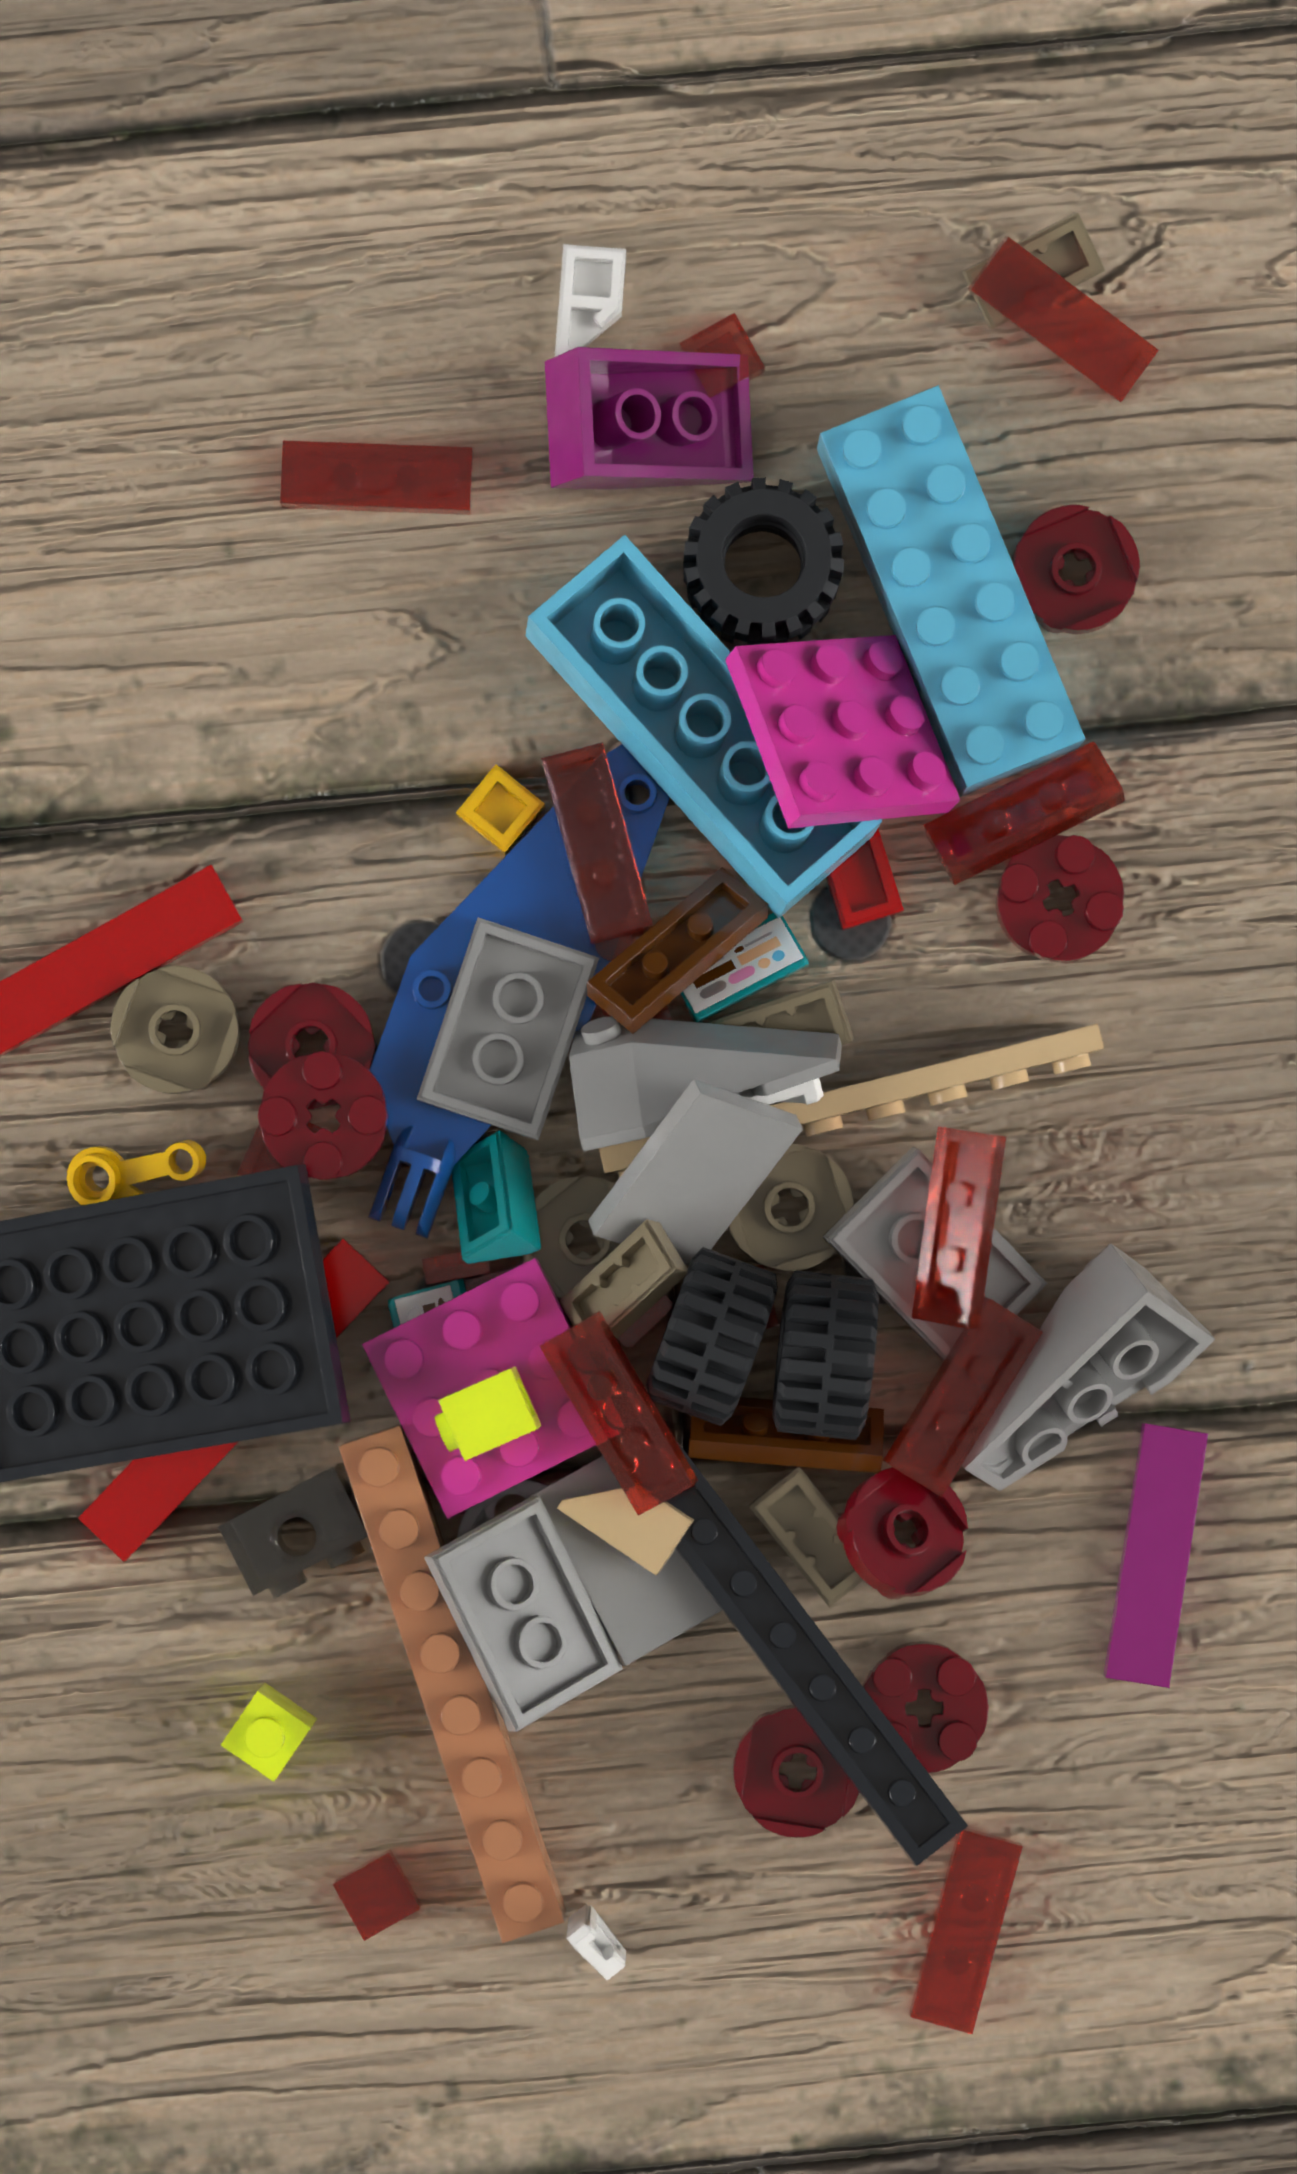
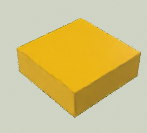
[456,764,545,855]

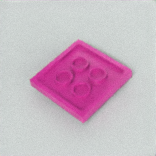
[725,635,960,829]
[362,1258,622,1519]

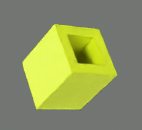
[434,1366,542,1461]
[221,1683,318,1782]

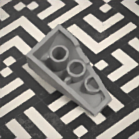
[569,1017,842,1152]
[959,1243,1215,1491]

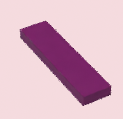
[1103,1423,1208,1688]

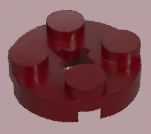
[1013,504,1140,635]
[995,835,1124,963]
[248,982,377,1111]
[257,1051,388,1181]
[836,1467,968,1599]
[862,1641,989,1773]
[733,1705,859,1838]

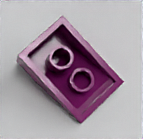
[545,347,754,490]

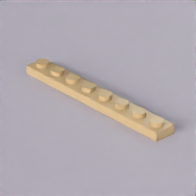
[599,1024,1104,1178]

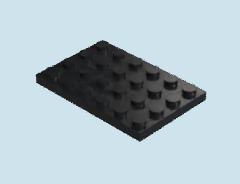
[0,1164,351,1482]

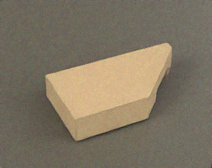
[557,1484,694,1575]

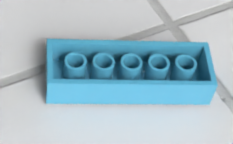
[817,385,1086,797]
[525,535,882,918]

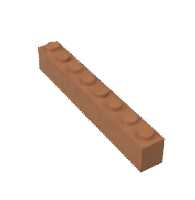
[338,1424,566,1943]

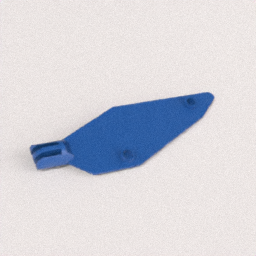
[368,744,670,1239]

